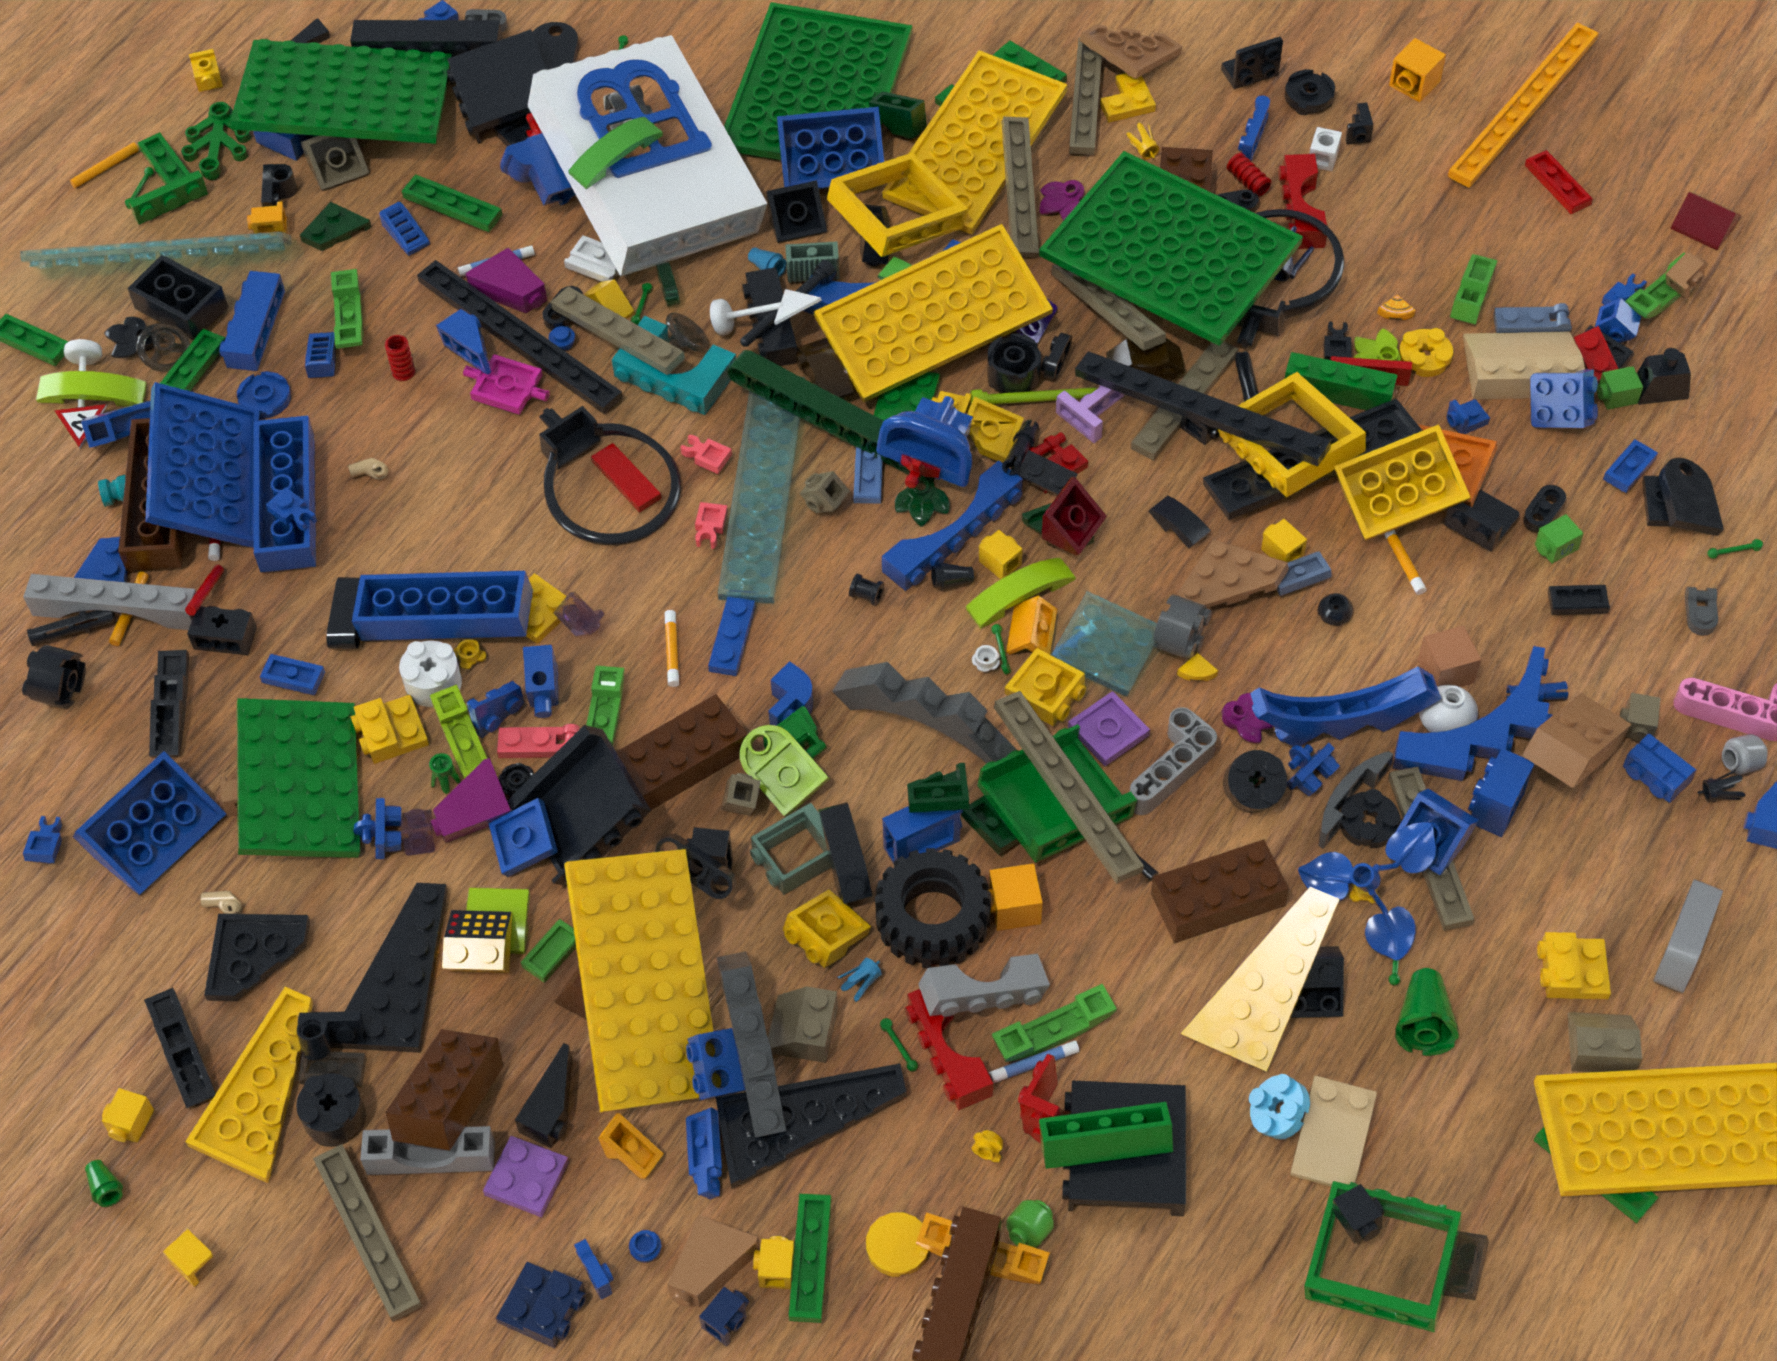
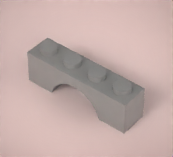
[918,954,1050,1017]
[360,1126,495,1175]

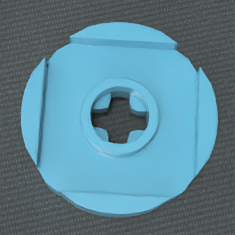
[1249,1074,1310,1140]

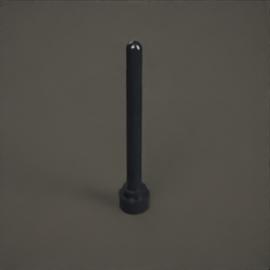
[740,260,837,347]

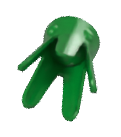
[429,753,461,794]

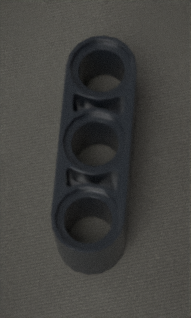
[326,577,361,649]
[655,834,736,899]

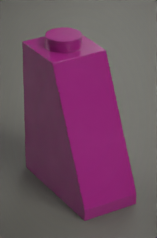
[466,248,547,314]
[430,757,511,843]

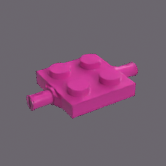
[463,354,550,415]

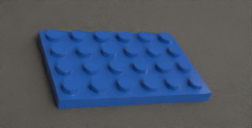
[145,382,259,548]

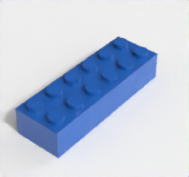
[254,415,316,572]
[352,571,533,641]

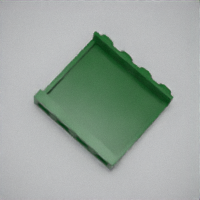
[977,724,1137,863]

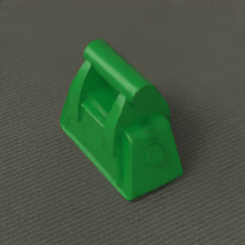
[763,706,827,759]

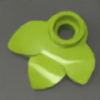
[1353,328,1401,361]

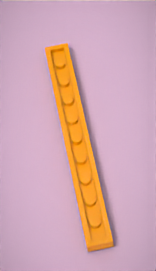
[1448,22,1599,188]

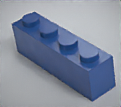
[220,271,285,371]

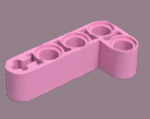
[1674,678,1777,741]

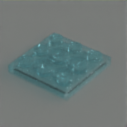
[1051,591,1157,697]

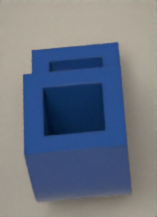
[768,661,813,726]

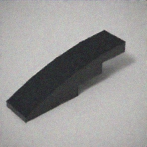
[149,650,189,757]
[144,988,216,1109]

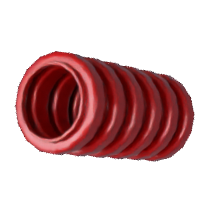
[1226,153,1272,197]
[385,335,415,381]

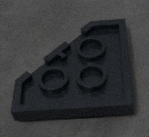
[204,914,310,1001]

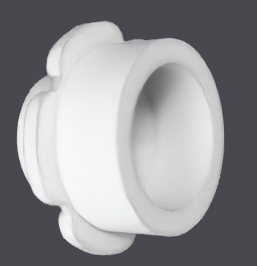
[972,645,1000,672]

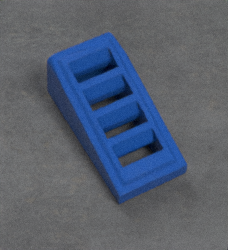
[379,201,430,256]
[305,332,336,378]

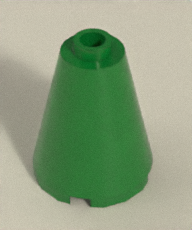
[1395,968,1459,1056]

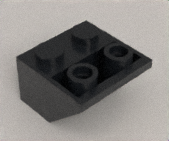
[1290,946,1344,1018]

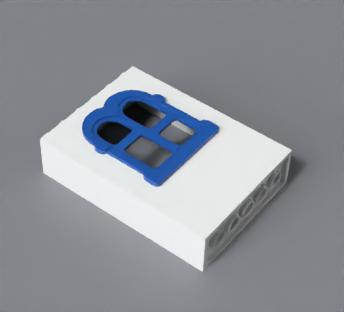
[528,35,767,277]

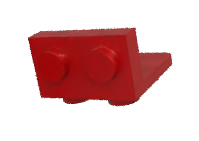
[1018,1054,1060,1143]

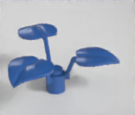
[1298,822,1436,961]

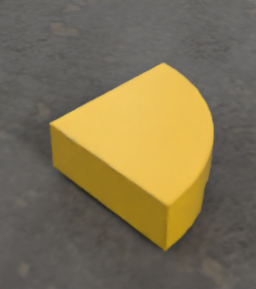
[1177,653,1218,681]

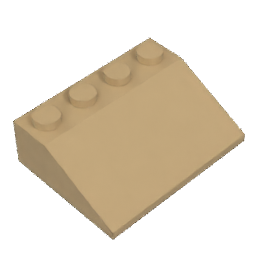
[1463,331,1585,400]

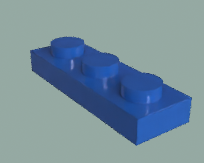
[708,596,756,676]

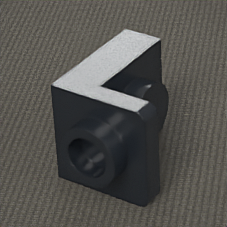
[1345,102,1374,145]
[1180,416,1219,445]

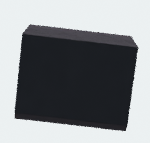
[766,180,827,242]

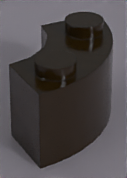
[795,338,854,397]
[1106,338,1185,381]

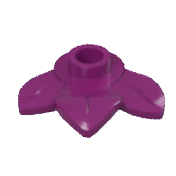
[1039,180,1085,221]
[1222,693,1274,743]

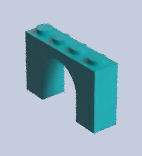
[612,316,736,415]

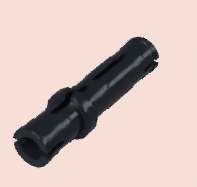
[1002,420,1039,475]
[27,610,116,646]

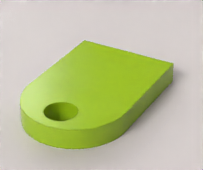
[740,725,830,817]

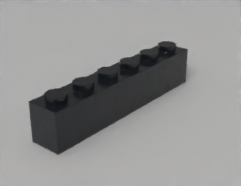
[350,20,503,57]

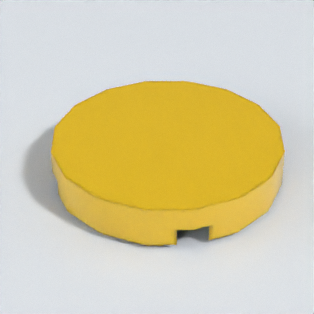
[866,1212,930,1277]

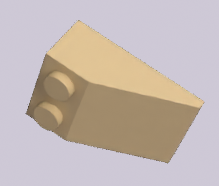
[1290,1076,1377,1186]

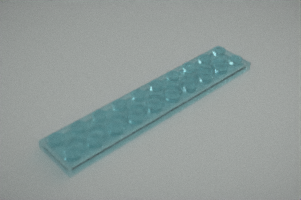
[20,232,292,269]
[718,377,805,604]

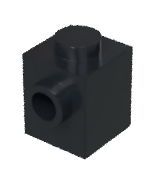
[1333,1184,1384,1244]

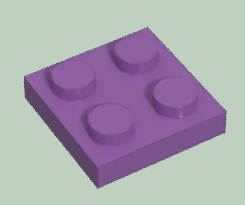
[1068,691,1150,766]
[483,1136,569,1218]

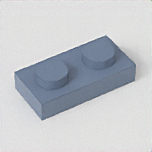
[1276,551,1332,596]

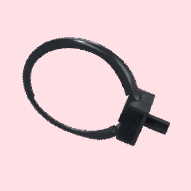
[1237,209,1344,348]
[539,406,681,545]

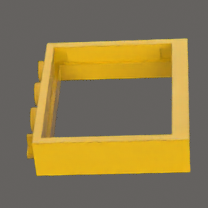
[827,152,968,257]
[1218,372,1366,497]

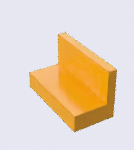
[1006,595,1058,655]

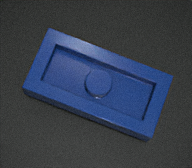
[1603,439,1658,493]
[260,654,325,695]

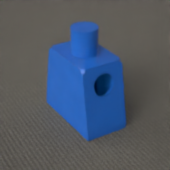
[523,645,559,718]

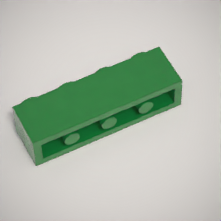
[1284,352,1397,410]
[1039,1102,1173,1169]

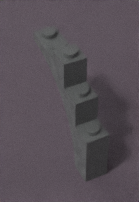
[832,662,1017,764]
[716,951,786,1138]

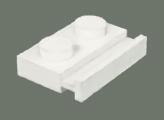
[564,235,618,282]

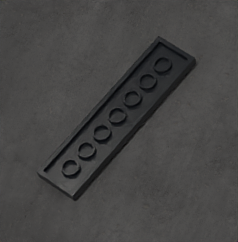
[1203,398,1423,520]

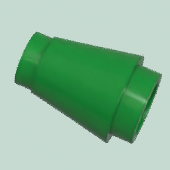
[85,1160,123,1207]

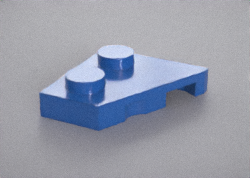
[74,537,128,583]
[466,681,524,738]

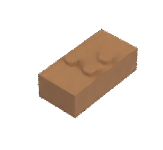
[1522,693,1632,788]

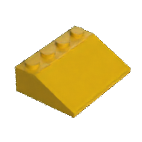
[1334,424,1471,541]

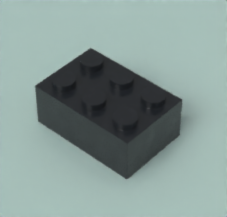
[127,255,228,340]

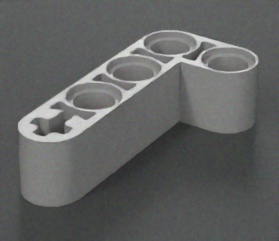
[1130,707,1217,815]
[1653,879,1723,993]

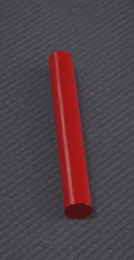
[185,565,224,616]

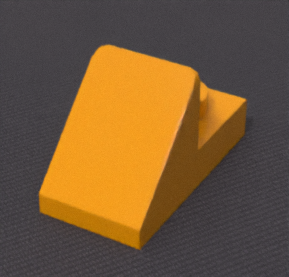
[598,1113,664,1179]

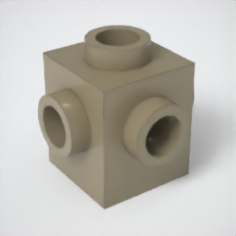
[800,471,850,514]

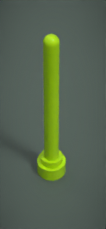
[970,387,1097,405]

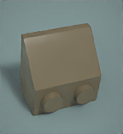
[300,136,369,190]
[768,986,838,1063]
[1567,1012,1642,1072]

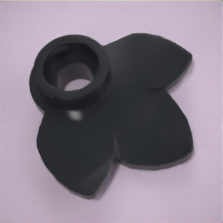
[104,317,157,358]

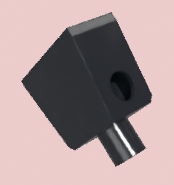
[1637,348,1691,405]

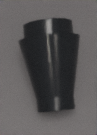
[931,563,974,590]

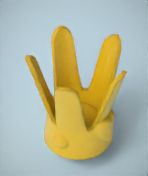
[1126,123,1160,160]

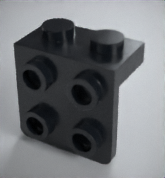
[1444,489,1519,552]

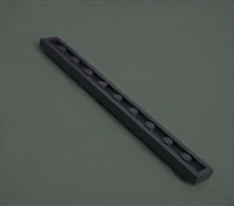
[417,260,623,414]
[1075,351,1331,466]

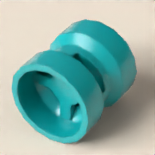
[98,474,126,507]

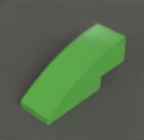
[1450,254,1498,325]

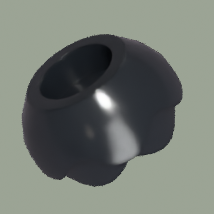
[1317,593,1353,626]
[499,763,534,796]

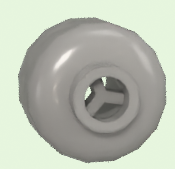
[1722,734,1768,775]

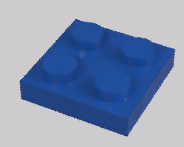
[488,798,558,877]

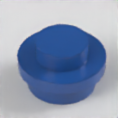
[549,326,575,351]
[629,1230,662,1263]

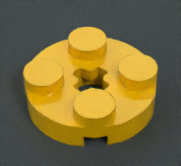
[1399,328,1453,377]

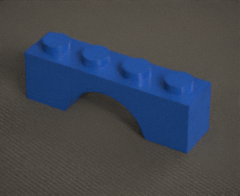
[81,390,189,448]

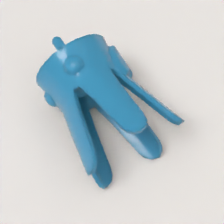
[838,957,882,1002]

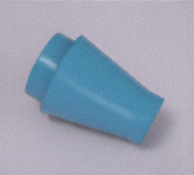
[748,247,787,277]

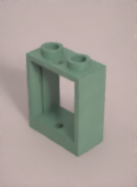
[750,803,831,895]

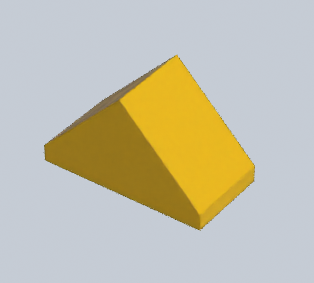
[583,279,635,319]

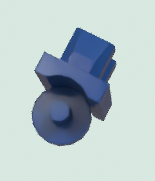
[1287,743,1340,796]
[354,798,401,859]

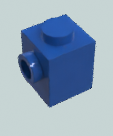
[1595,298,1641,343]

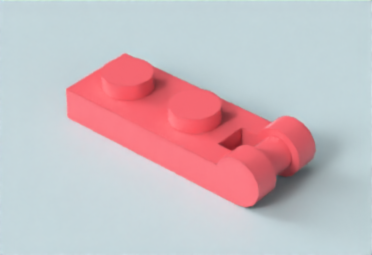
[497,724,580,758]

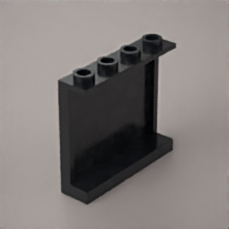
[446,29,547,144]
[507,725,651,886]
[1062,1080,1186,1216]

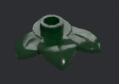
[895,476,950,527]

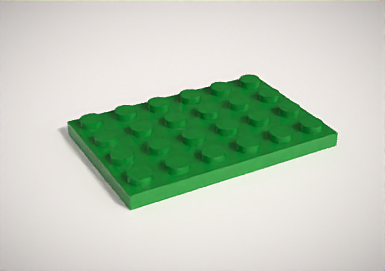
[236,698,360,858]

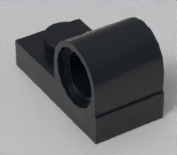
[261,164,297,207]
[297,1011,366,1061]

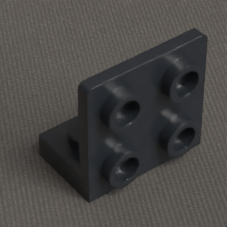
[1221,36,1283,89]

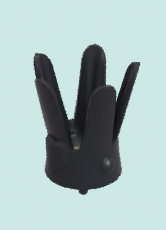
[1697,769,1746,803]

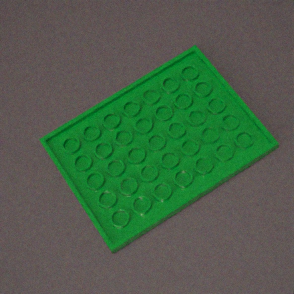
[724,2,912,160]
[230,39,452,144]
[1039,151,1303,346]

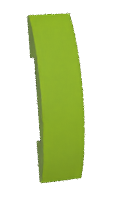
[36,371,147,407]
[966,558,1076,629]
[430,684,487,779]

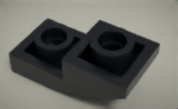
[1148,495,1211,549]

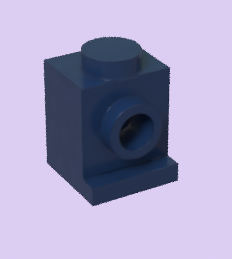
[699,1287,750,1347]

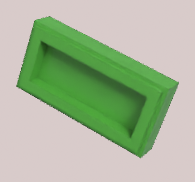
[520,919,576,983]

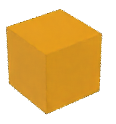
[1389,38,1446,102]
[988,863,1042,931]

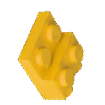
[1004,648,1087,726]
[351,694,429,764]
[783,889,871,968]
[1537,932,1611,999]

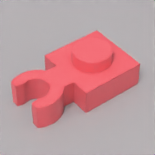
[680,435,732,474]
[695,502,728,549]

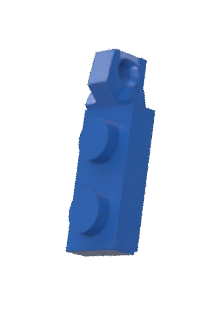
[686,1107,722,1200]

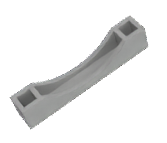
[23,574,202,630]

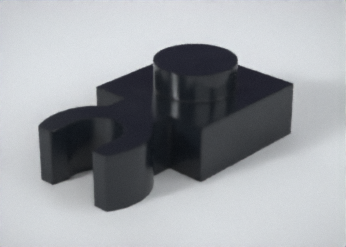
[1323,321,1351,360]

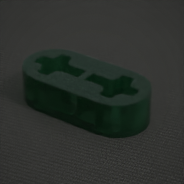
[656,262,680,307]

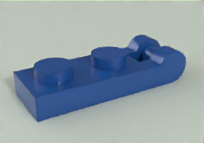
[1238,96,1270,161]

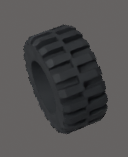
[875,848,991,968]

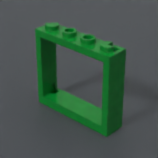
[1304,1181,1461,1333]

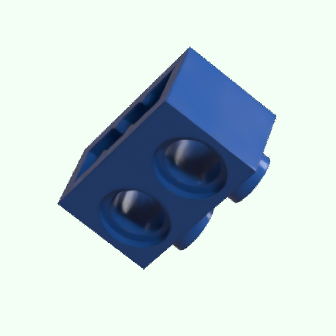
[686,1028,745,1100]

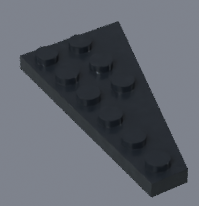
[332,883,448,1053]
[716,1063,907,1189]

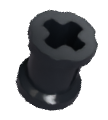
[849,574,884,606]

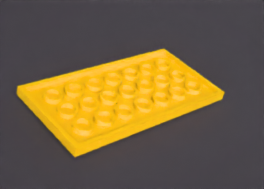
[882,50,1067,235]
[814,224,1053,403]
[564,849,721,1113]
[1534,1063,1777,1196]

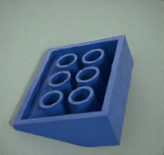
[777,107,884,189]
[73,751,226,895]

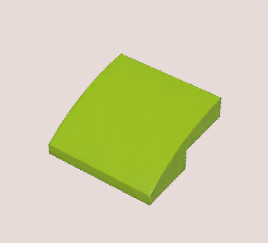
[466,888,530,954]

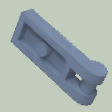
[1493,303,1572,333]

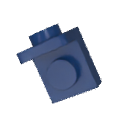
[1446,399,1490,434]

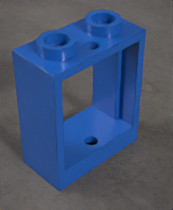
[882,806,963,864]

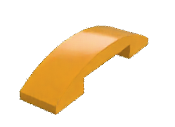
[916,1212,1050,1284]

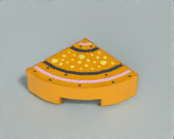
[1377,295,1416,320]

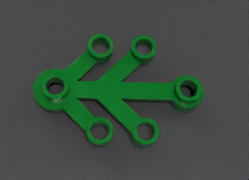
[181,102,251,180]

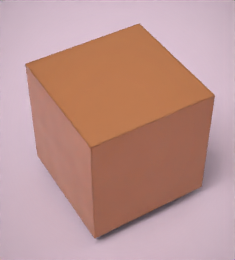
[1418,625,1481,687]

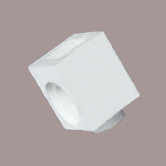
[1309,127,1342,171]

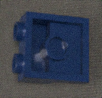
[496,1262,587,1349]

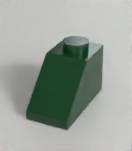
[869,91,927,139]

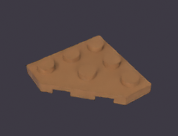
[1079,25,1183,79]
[1177,540,1289,610]

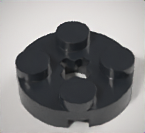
[1284,69,1335,115]
[1340,789,1401,848]

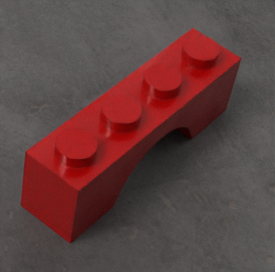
[1278,154,1327,249]
[904,989,993,1110]

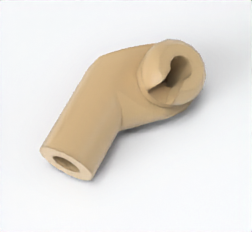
[348,458,388,479]
[201,891,242,914]

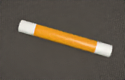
[1384,530,1427,595]
[664,610,679,687]

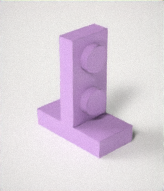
[1056,385,1124,443]

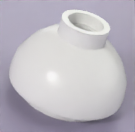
[1419,685,1478,732]

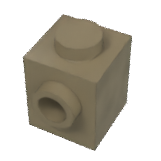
[1619,693,1661,741]
[721,773,761,816]

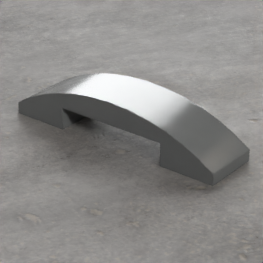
[1318,751,1394,849]

